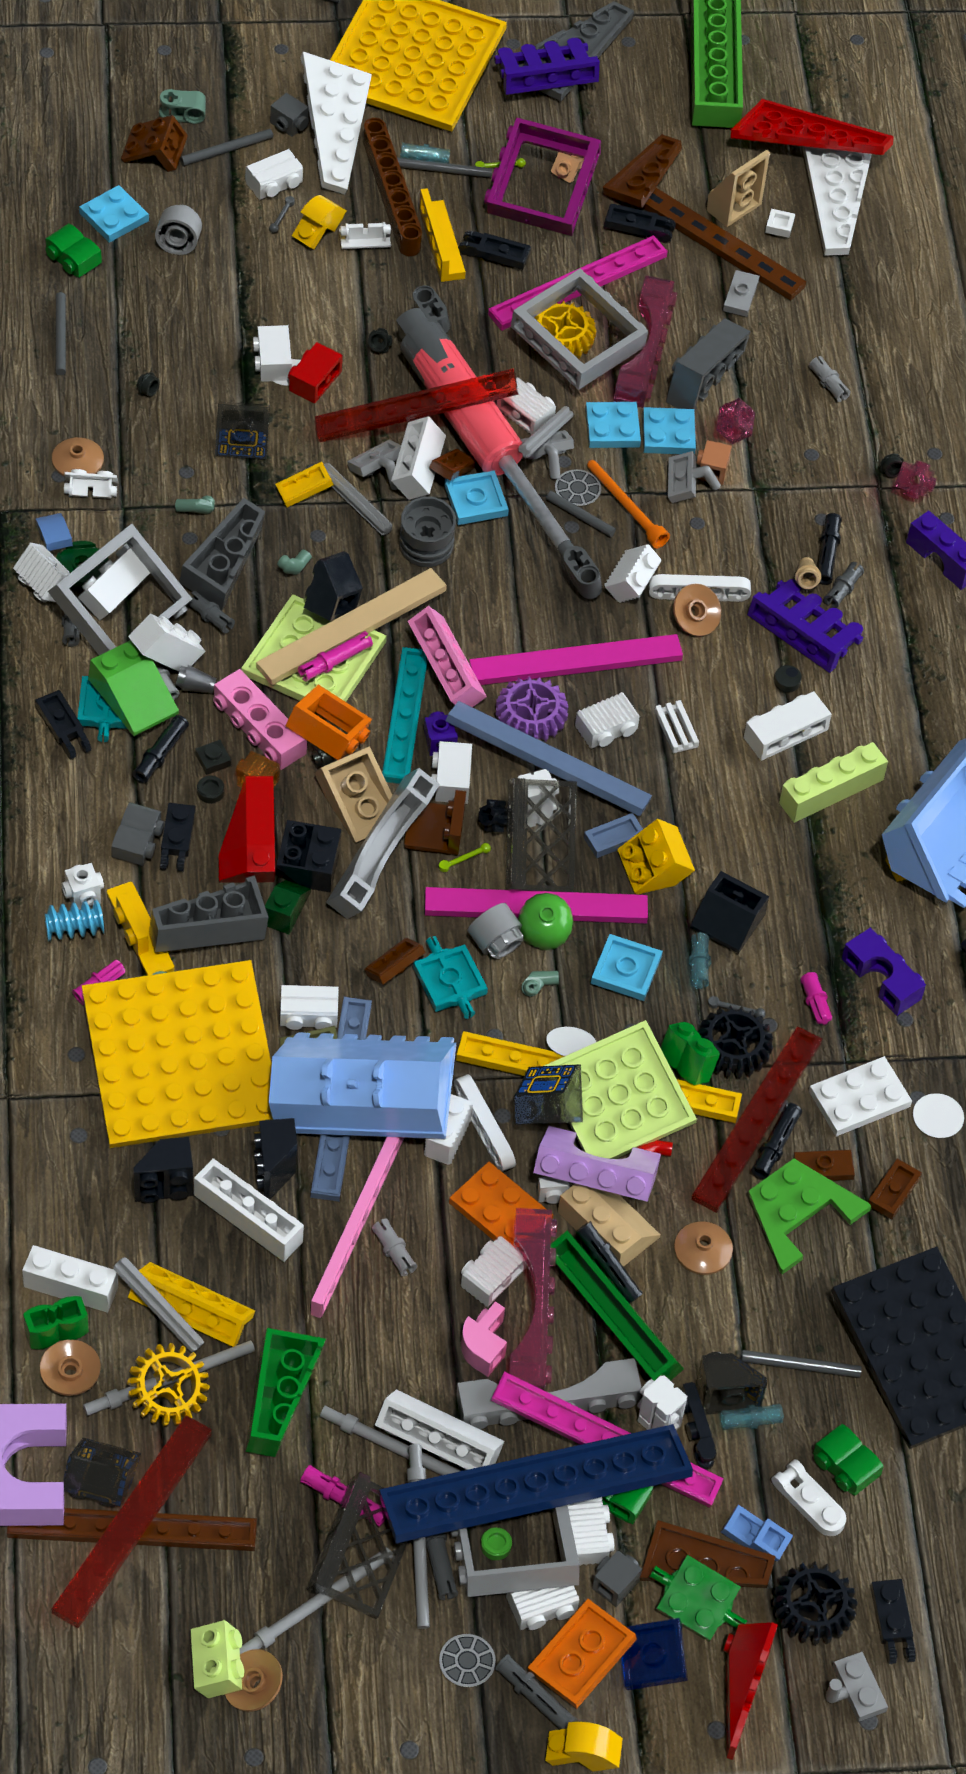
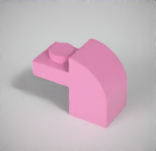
[461,1302,507,1377]

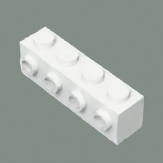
[194,1159,304,1262]
[375,1390,504,1470]

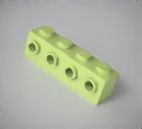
[779,742,888,823]

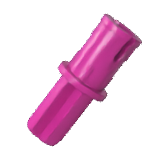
[72,960,125,1005]
[800,972,832,1025]

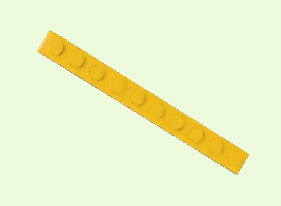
[456,1031,742,1123]

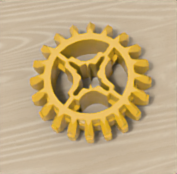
[534,300,596,359]
[127,1343,210,1426]

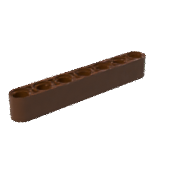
[363,118,422,257]

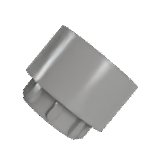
[155,205,202,255]
[467,903,524,959]

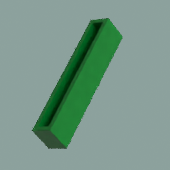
[545,1230,684,1381]

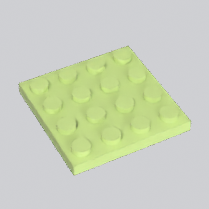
[241,594,387,702]
[544,1020,697,1159]

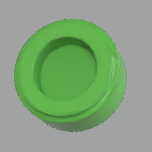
[481,1527,512,1560]

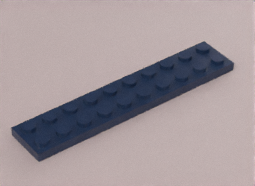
[379,1424,693,1543]

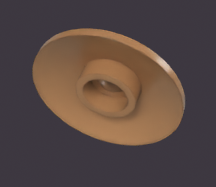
[52,437,104,477]
[673,584,721,636]
[674,1222,733,1275]
[40,1340,101,1396]
[225,1649,283,1712]

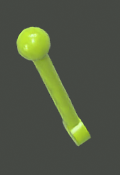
[475,158,526,168]
[439,843,491,872]

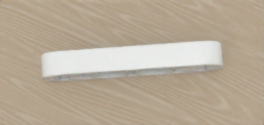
[649,574,751,602]
[454,1074,516,1172]

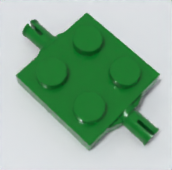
[649,1555,747,1642]

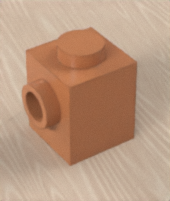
[696,440,732,485]

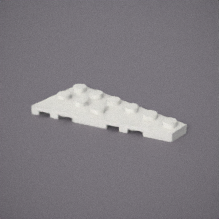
[300,52,372,195]
[803,146,872,255]

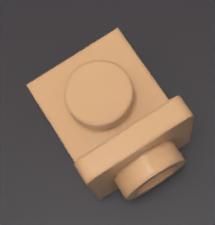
[551,152,584,183]

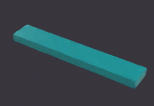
[382,647,428,784]

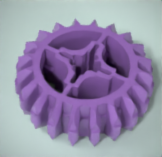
[496,676,568,742]

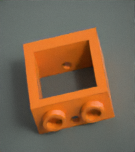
[285,684,372,760]

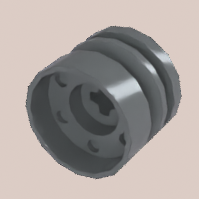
[400,497,456,567]

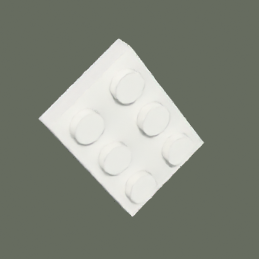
[809,1056,912,1136]

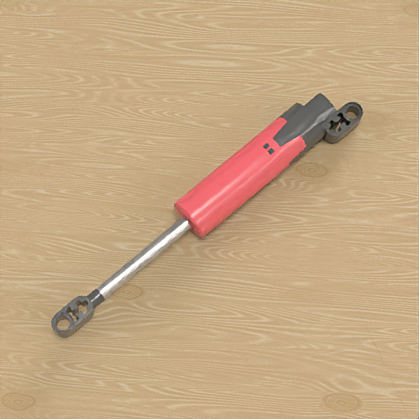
[396,285,602,599]

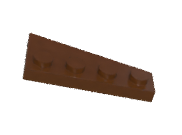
[603,134,682,208]
[640,1520,776,1588]

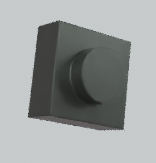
[195,740,231,775]

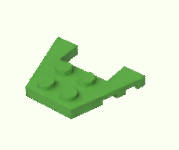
[748,1158,871,1275]

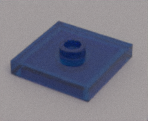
[622,1618,688,1690]

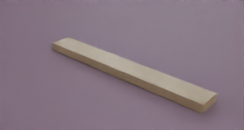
[256,568,447,685]

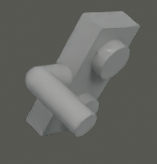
[520,430,574,479]
[347,440,401,490]
[668,451,721,503]
[825,1652,888,1722]

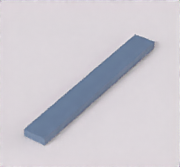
[446,701,652,816]
[311,997,372,1202]

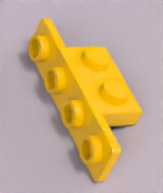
[107,882,174,976]

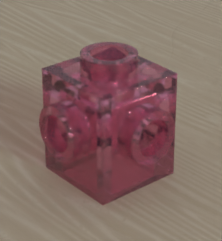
[716,398,755,444]
[894,460,937,499]

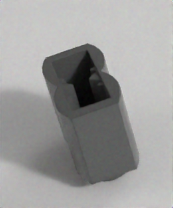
[111,802,165,866]

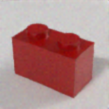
[288,342,343,404]

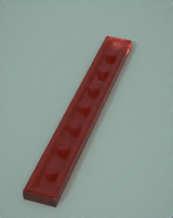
[315,369,519,442]
[691,1026,822,1213]
[52,1415,212,1628]

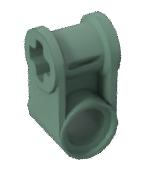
[159,89,206,124]

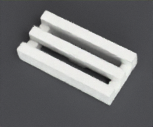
[655,700,699,753]

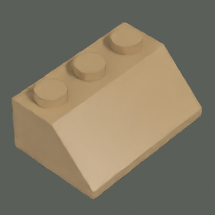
[558,1184,661,1267]

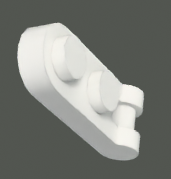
[771,1459,846,1536]

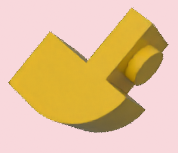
[292,195,347,250]
[545,1722,623,1772]

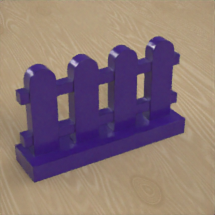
[494,38,600,95]
[747,579,863,673]

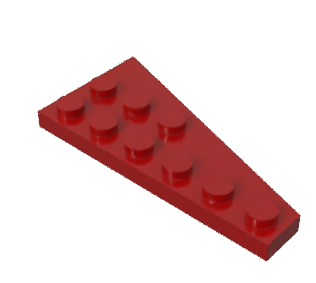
[730,99,894,155]

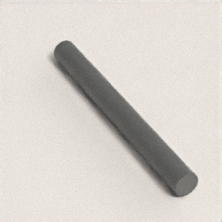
[180,129,273,166]
[397,157,492,178]
[56,292,66,375]
[741,1350,862,1378]

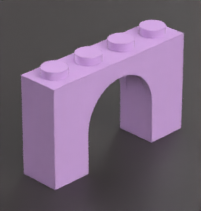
[533,1126,661,1202]
[0,1404,67,1526]

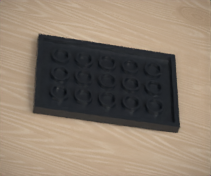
[831,1246,966,1449]

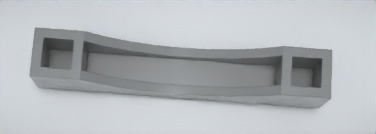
[326,768,440,919]
[456,1358,642,1429]

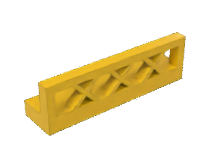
[419,188,466,282]
[128,1262,255,1347]

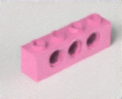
[408,606,487,707]
[213,669,307,770]

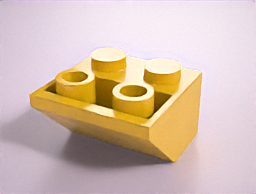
[617,818,695,894]

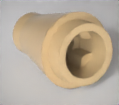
[795,557,821,589]

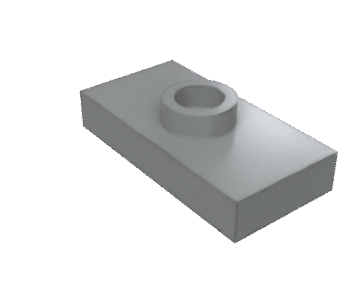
[723,270,760,317]

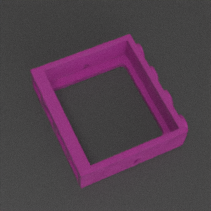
[484,117,601,236]

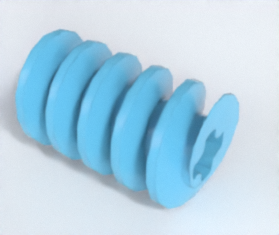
[45,900,104,941]

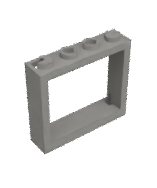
[511,269,648,390]
[47,524,192,655]
[451,1505,580,1597]

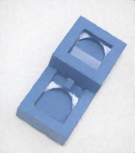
[35,513,73,551]
[721,1505,793,1561]

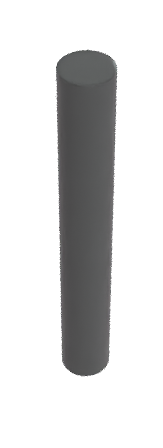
[546,491,616,537]

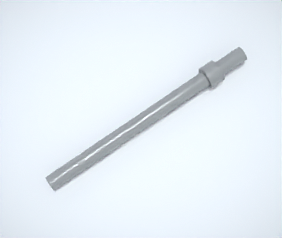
[83,1340,255,1416]
[320,1406,460,1475]
[407,1444,430,1629]
[240,1547,393,1654]

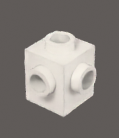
[61,863,104,910]

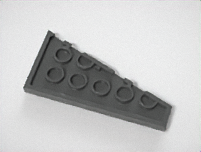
[499,1,634,101]

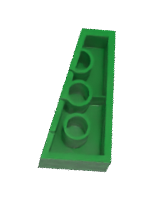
[245,1328,326,1457]

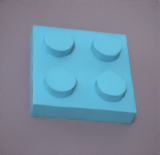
[79,185,149,243]
[585,402,641,448]
[643,407,696,454]
[444,470,509,525]
[591,934,663,1001]

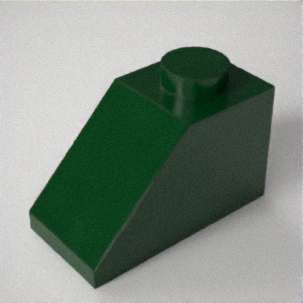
[265,880,311,935]

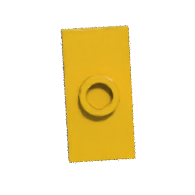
[275,462,333,508]

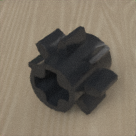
[478,799,512,833]

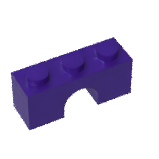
[906,510,966,590]
[842,927,926,1016]

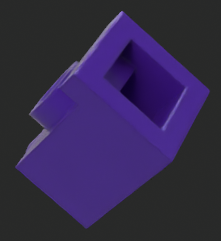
[424,711,458,756]

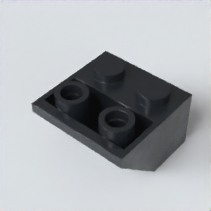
[304,551,363,621]
[276,820,342,893]
[690,871,769,953]
[253,1118,297,1200]
[133,1136,193,1203]

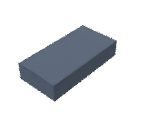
[584,813,643,858]

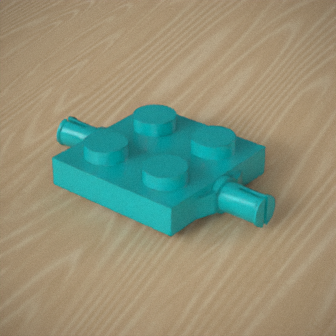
[78,676,128,742]
[413,936,488,1019]

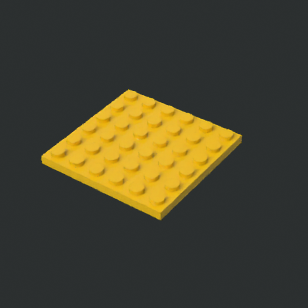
[330,0,507,132]
[82,960,273,1148]

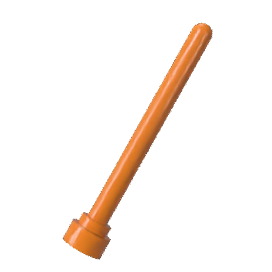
[587,460,670,549]

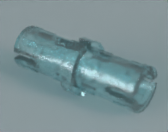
[400,142,450,163]
[689,933,711,988]
[720,1404,784,1430]

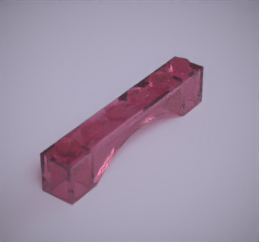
[614,276,678,408]
[508,1208,557,1390]

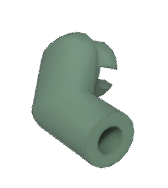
[175,496,215,514]
[277,550,312,575]
[522,971,559,996]

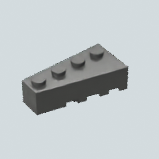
[666,318,750,412]
[179,498,265,611]
[149,875,268,952]

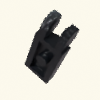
[604,203,676,243]
[458,230,531,270]
[35,690,92,759]
[160,803,196,872]
[681,1382,717,1471]
[870,1579,916,1664]

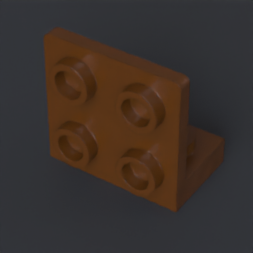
[121,115,188,172]
[404,790,466,855]

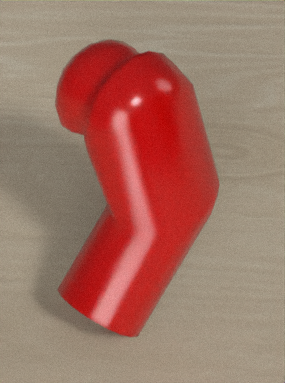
[637,1140,673,1157]

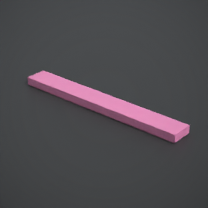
[311,1137,405,1318]

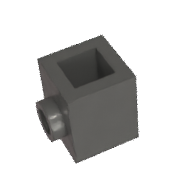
[270,93,309,137]
[592,1550,642,1607]

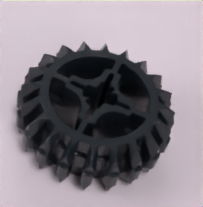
[698,1005,773,1079]
[773,1561,857,1646]

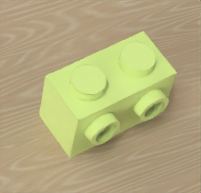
[191,1620,244,1698]

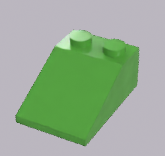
[88,640,179,736]

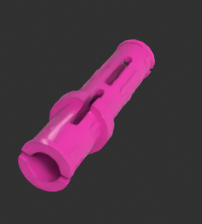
[298,631,373,682]
[300,1465,387,1527]

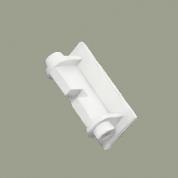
[339,222,391,249]
[64,469,118,499]

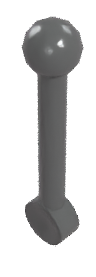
[269,196,295,233]
[708,996,766,1018]

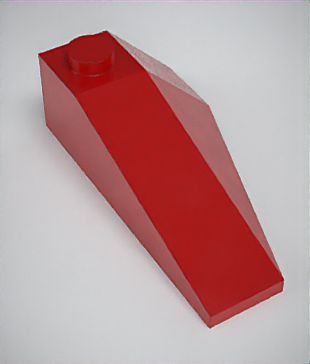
[219,776,275,883]
[723,1622,778,1760]

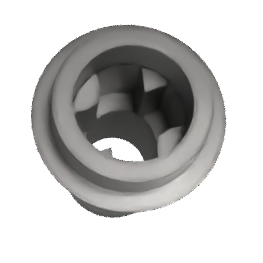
[175,665,217,694]

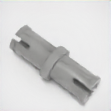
[809,356,851,402]
[372,1219,417,1276]

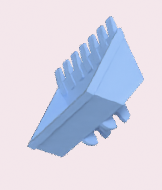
[882,738,966,908]
[269,1032,456,1139]

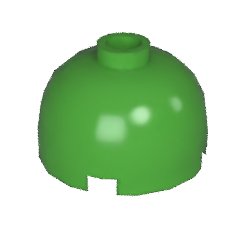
[518,893,574,950]

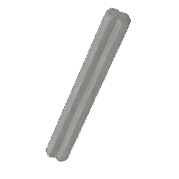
[518,406,573,457]
[324,463,393,536]
[113,1257,204,1352]

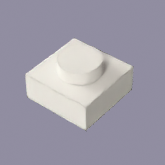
[765,209,795,238]
[537,1177,569,1204]

